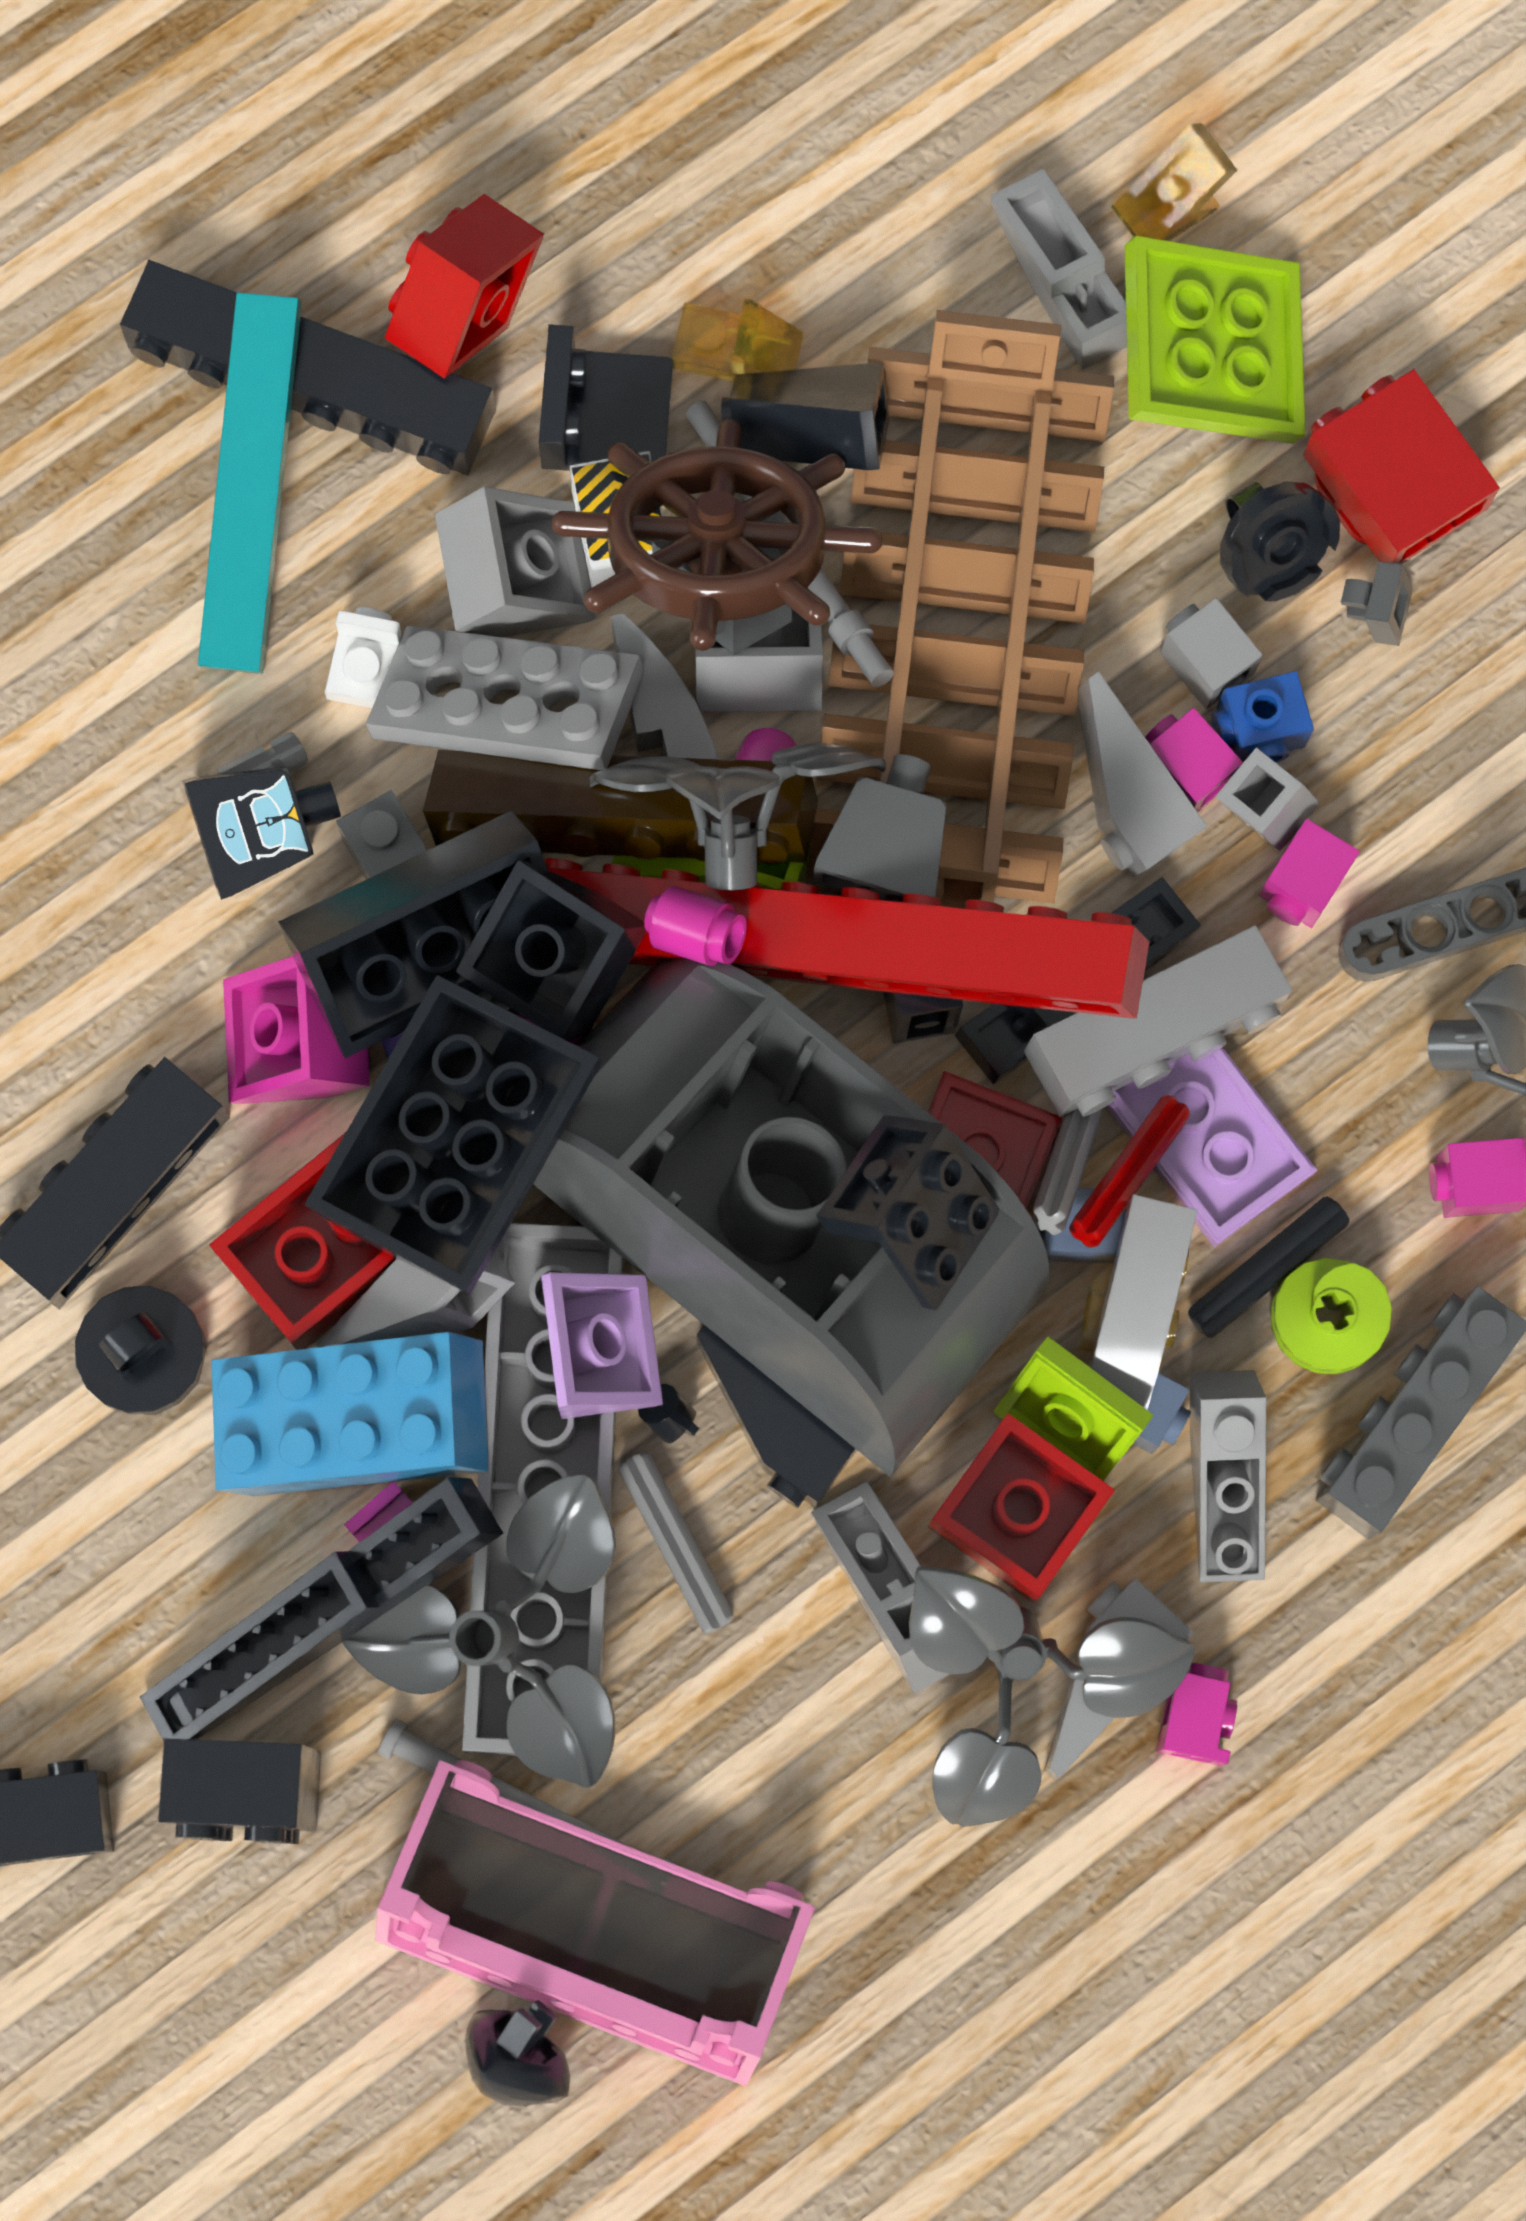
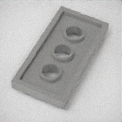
[366,625,644,770]

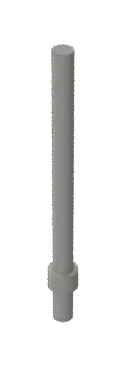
[686,401,894,687]

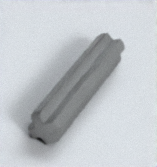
[1032,1109,1102,1235]
[619,1452,733,1634]

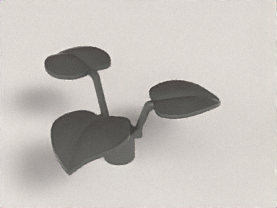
[590,743,886,890]
[1428,964,1526,1096]
[343,1475,616,1788]
[909,1566,1194,1827]

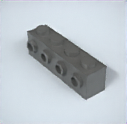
[1316,1285,1526,1540]

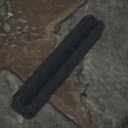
[1188,1196,1350,1338]

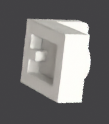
[325,607,402,708]

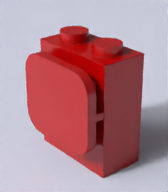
[1303,369,1500,564]

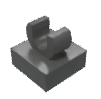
[1341,562,1413,646]

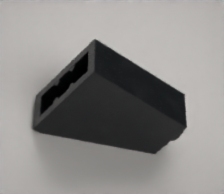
[721,362,889,470]

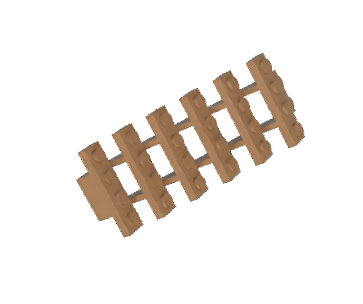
[807,310,1114,909]

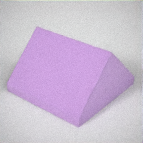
[541,1273,663,1419]

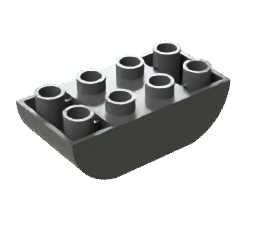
[533,958,1050,1477]

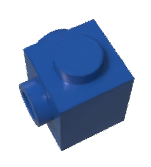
[1211,671,1314,763]

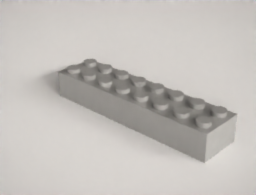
[462,1223,624,1756]

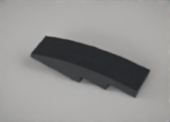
[954,877,1202,1085]

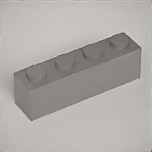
[1024,925,1293,1118]

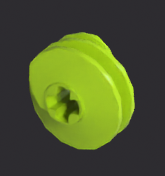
[1270,1258,1392,1374]

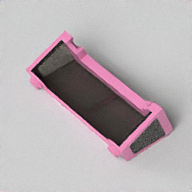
[375,1760,816,2087]

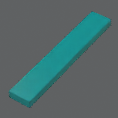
[198,292,302,674]

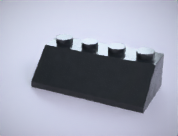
[278,811,548,1058]

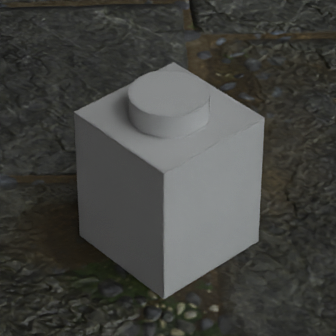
[1160,598,1263,710]
[1215,748,1320,851]

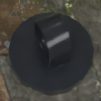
[1220,481,1340,602]
[75,1286,206,1415]

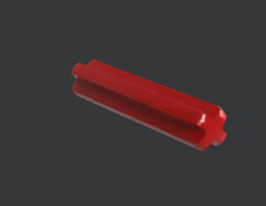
[1069,1095,1190,1248]

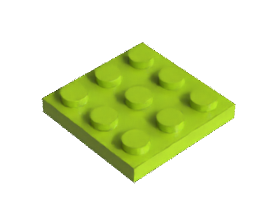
[1125,235,1306,444]

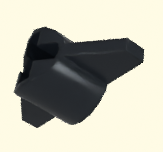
[638,1384,700,1444]

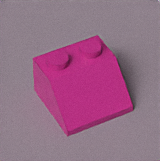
[223,956,370,1104]

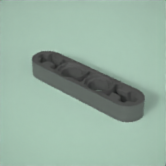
[1338,868,1526,982]

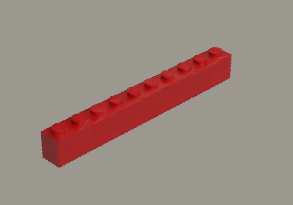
[545,858,1149,1019]

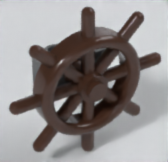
[551,419,883,655]

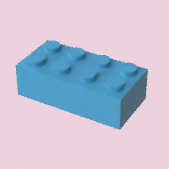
[211,1332,489,1496]

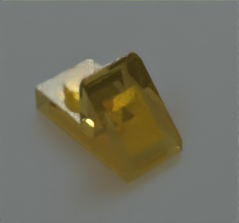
[1111,123,1237,241]
[671,298,804,381]

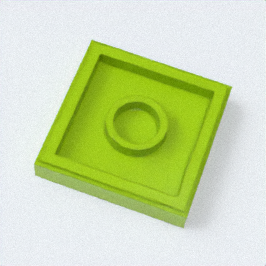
[993,1336,1154,1481]

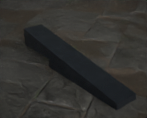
[140,1477,504,1741]

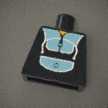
[182,767,341,900]

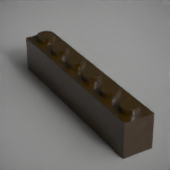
[423,750,818,864]

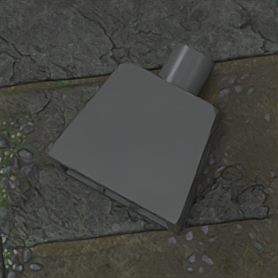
[813,754,947,902]

